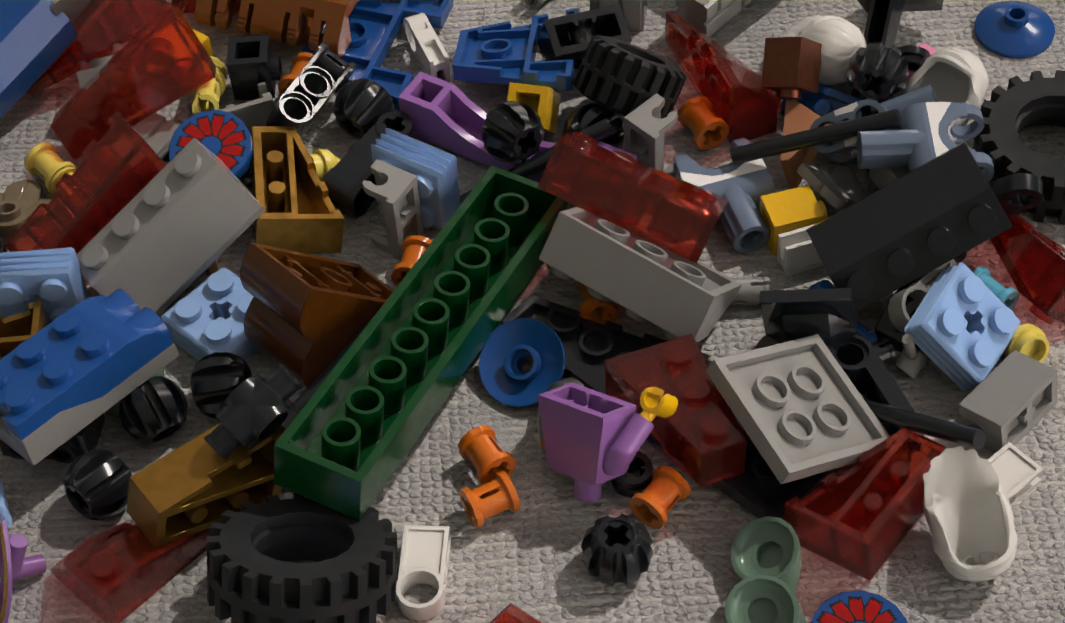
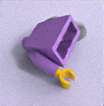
[533,377,678,502]

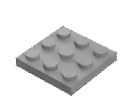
[706,334,894,484]

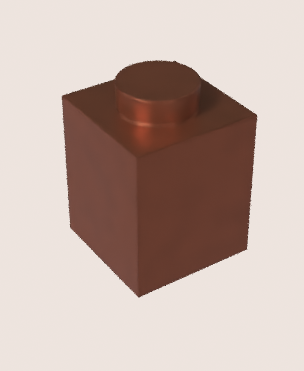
[761,37,822,100]

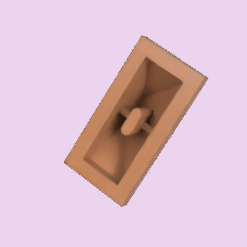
[780,99,831,189]

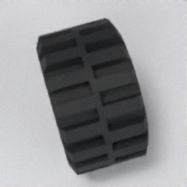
[573,36,687,118]

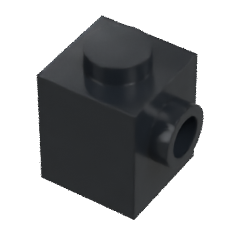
[226,35,282,101]

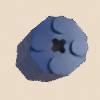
[0,0,78,119]

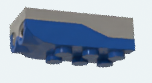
[0,289,180,466]

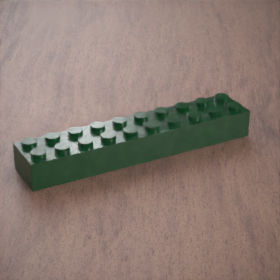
[274,165,569,521]

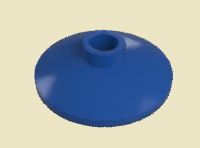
[974,0,1055,59]
[479,318,565,408]

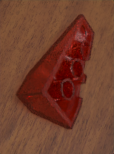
[25,0,179,94]
[665,10,781,144]
[990,213,1065,325]
[51,519,210,623]

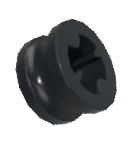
[611,451,653,498]

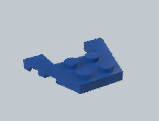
[302,0,453,110]
[452,8,580,91]

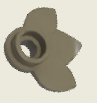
[0,180,61,238]

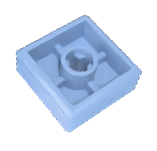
[371,128,461,230]
[0,247,90,324]
[904,262,1021,391]
[161,267,259,361]

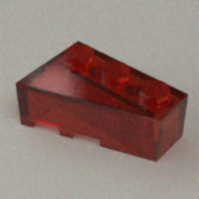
[605,334,747,487]
[784,428,946,580]

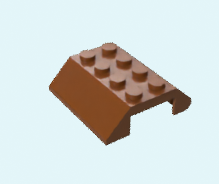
[194,0,359,57]

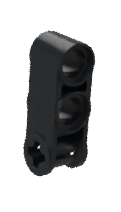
[266,41,357,137]
[322,111,413,218]

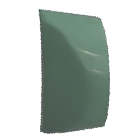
[730,516,801,594]
[723,574,806,623]

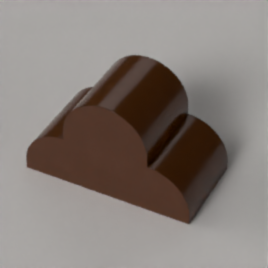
[240,242,394,388]

